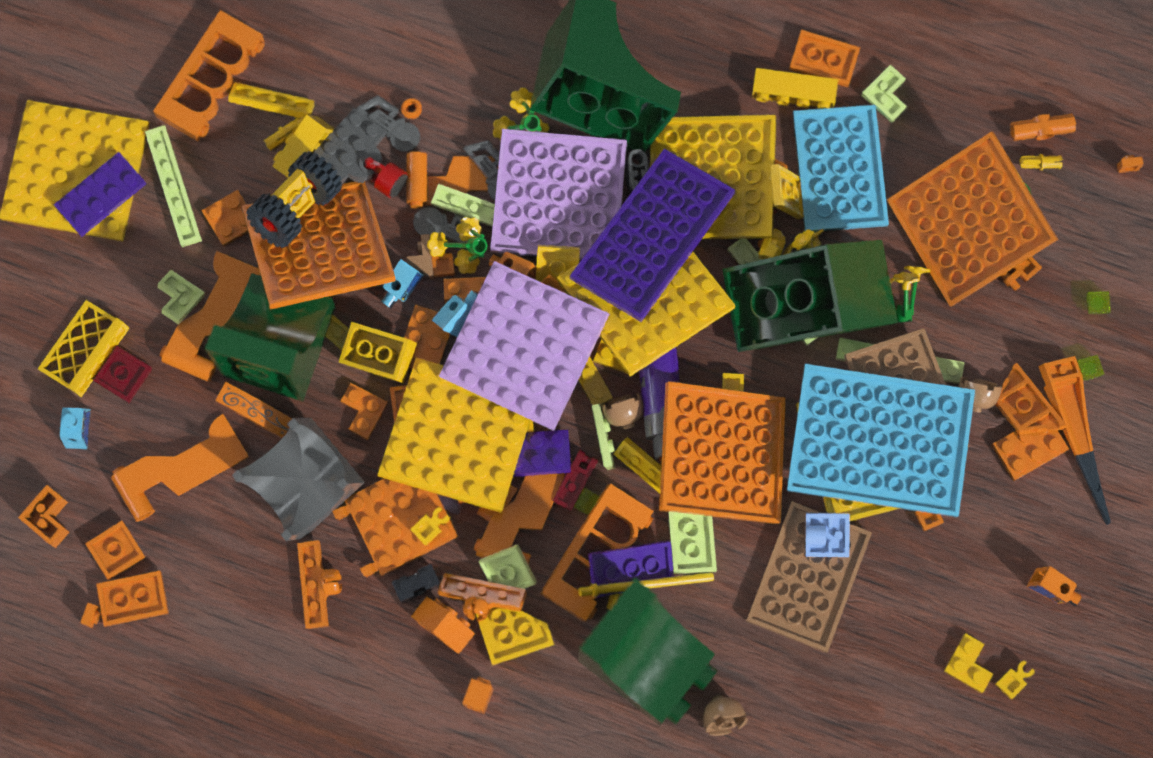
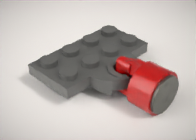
[313,108,408,198]

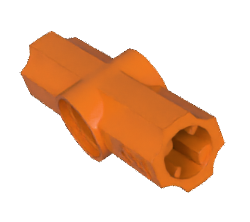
[1010,114,1076,141]

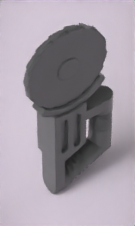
[356,95,420,152]
[463,140,500,200]
[413,207,480,243]

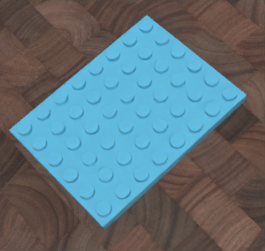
[787,364,975,517]

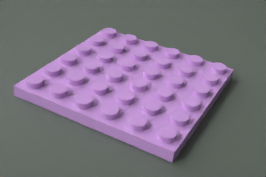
[490,129,627,261]
[439,261,610,431]

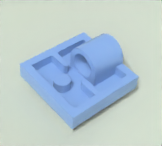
[806,513,850,557]

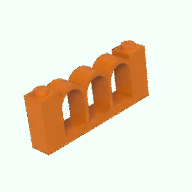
[153,10,265,142]
[539,483,654,621]

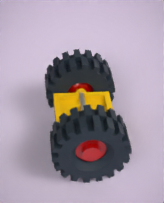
[246,151,342,248]

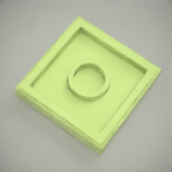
[479,544,537,589]

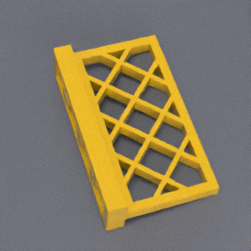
[38,300,129,397]

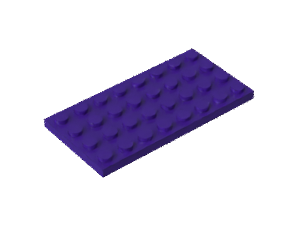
[570,149,735,322]

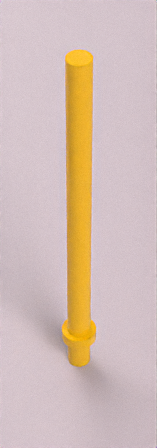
[578,572,714,597]

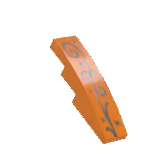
[216,382,292,438]

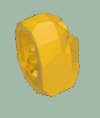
[758,229,786,260]

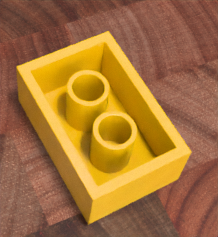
[339,322,417,383]

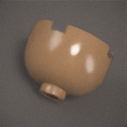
[959,377,1002,412]
[600,393,643,430]
[702,695,748,736]

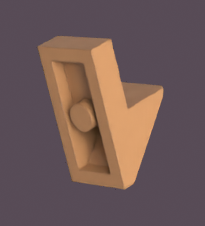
[406,234,434,280]

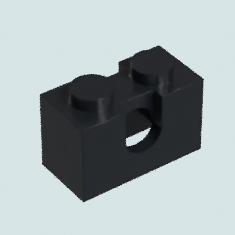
[392,564,440,604]

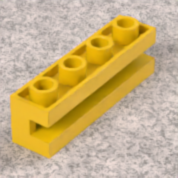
[751,68,838,109]

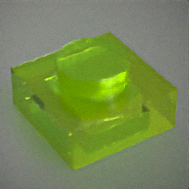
[1086,291,1111,314]
[1077,355,1104,382]
[574,488,600,515]

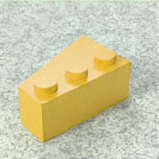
[272,115,335,178]

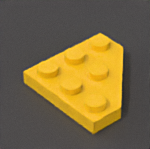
[476,607,554,666]

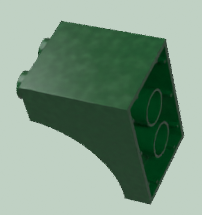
[529,0,681,152]
[722,240,898,352]
[205,273,336,402]
[578,578,718,726]

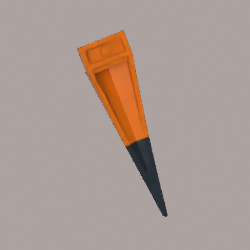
[1038,356,1111,525]

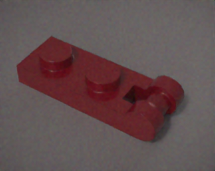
[553,450,599,512]

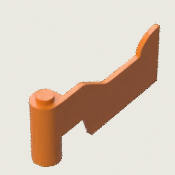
[406,152,499,209]
[160,251,260,382]
[111,414,249,522]
[473,457,572,564]

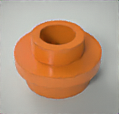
[401,98,422,119]

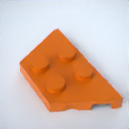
[995,363,1066,434]

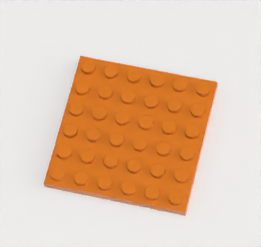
[887,132,1058,306]
[242,181,395,309]
[659,382,786,524]

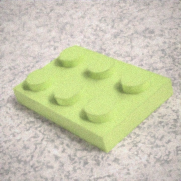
[668,512,717,575]

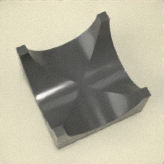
[232,418,365,541]

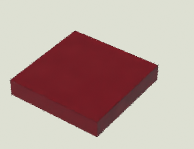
[93,345,153,403]

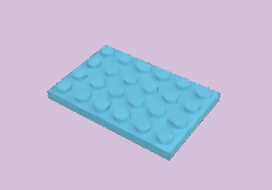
[793,105,889,232]

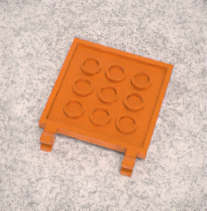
[332,478,459,577]

